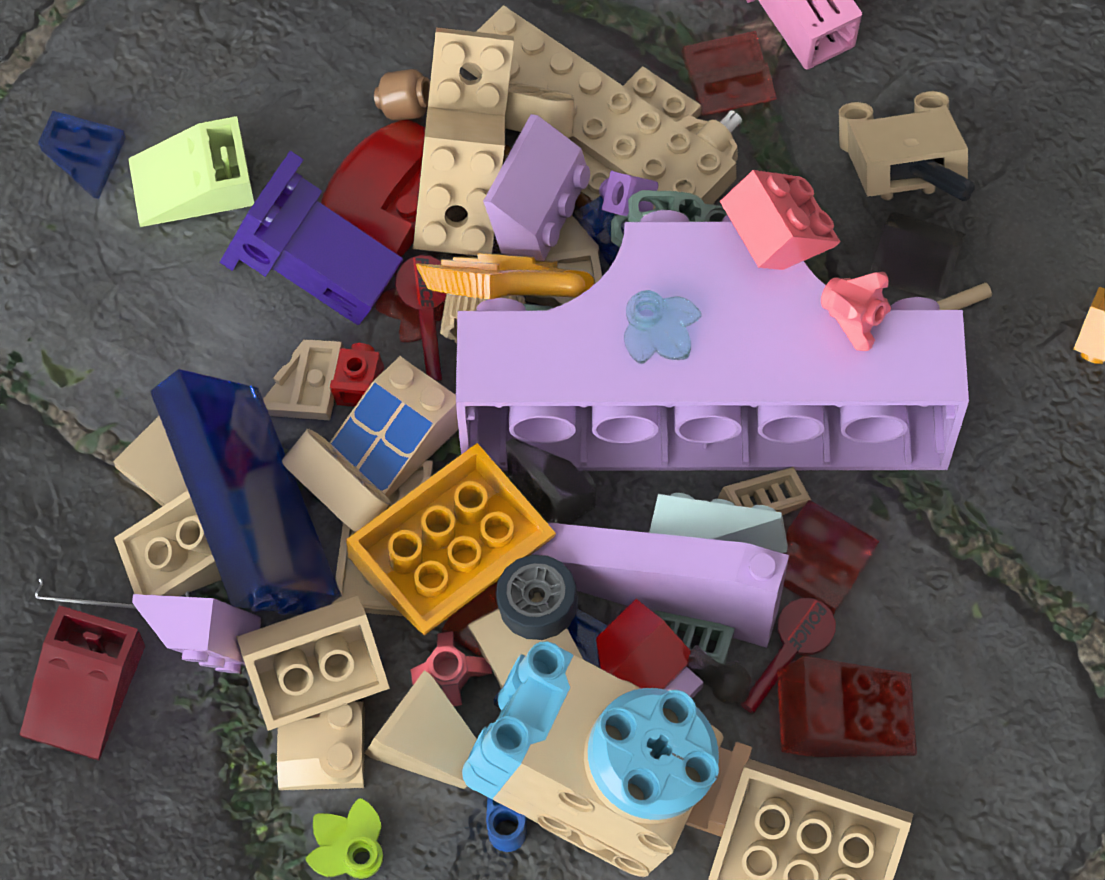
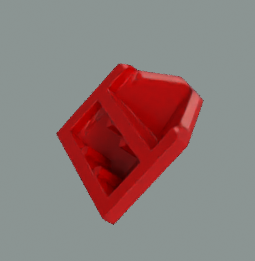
[596,599,696,689]

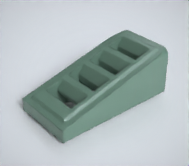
[654,610,735,675]

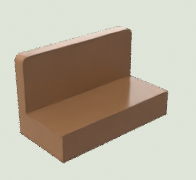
[686,742,752,837]

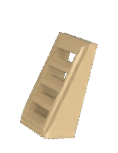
[717,467,811,515]

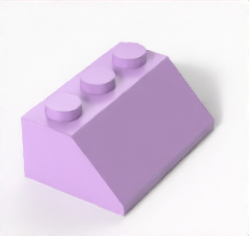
[483,114,590,261]
[132,594,261,673]

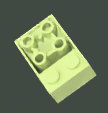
[128,116,254,227]

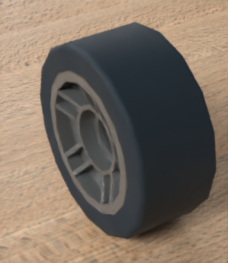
[496,555,578,640]

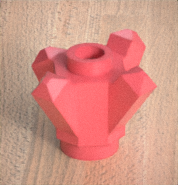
[821,272,891,351]
[411,631,492,706]

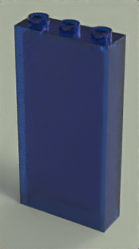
[150,369,342,615]

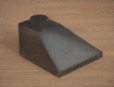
[506,438,597,525]

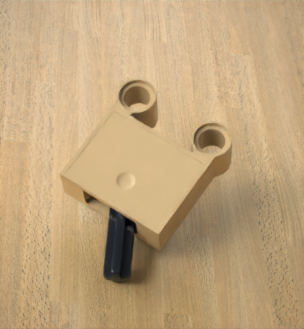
[839,91,975,201]

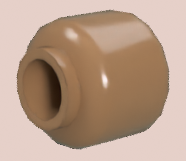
[374,69,430,121]

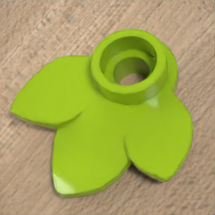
[305,798,383,879]

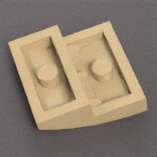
[468,592,583,688]

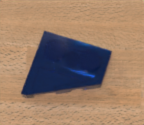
[38,111,126,199]
[572,195,624,266]

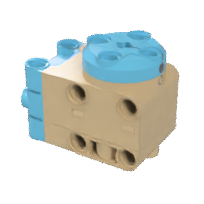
[462,641,724,877]

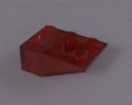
[777,656,917,757]

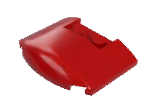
[321,119,426,257]

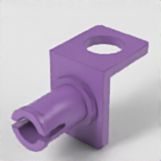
[599,171,658,216]

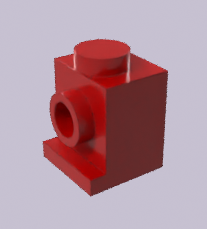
[330,343,384,407]

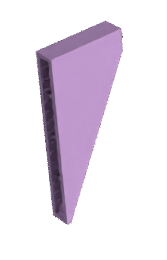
[531,522,789,648]

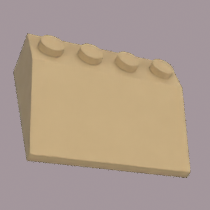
[708,759,913,880]

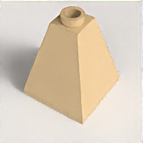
[364,670,477,789]

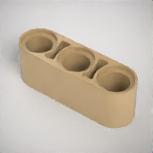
[505,81,574,138]
[282,429,391,532]

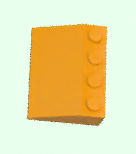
[346,443,556,635]

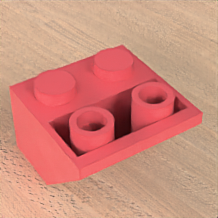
[720,170,841,270]

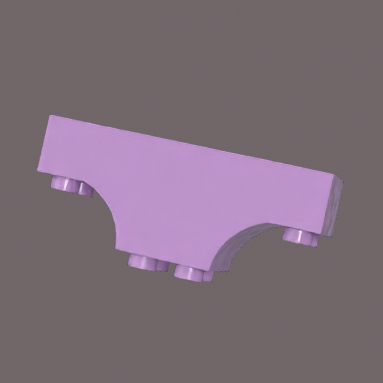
[456,210,969,471]

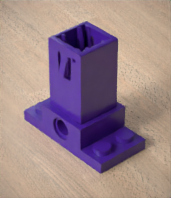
[219,151,403,325]

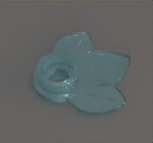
[624,290,702,364]

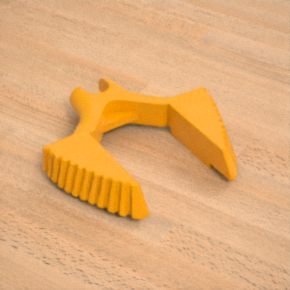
[416,253,595,299]

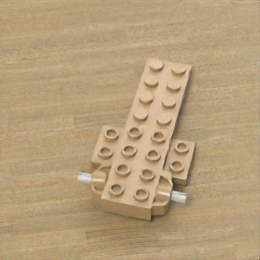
[462,5,742,231]

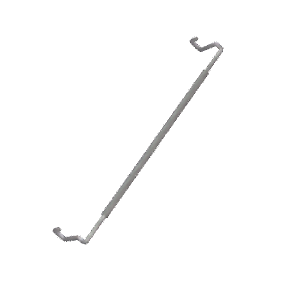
[35,578,189,609]

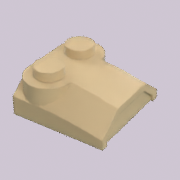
[277,701,365,790]

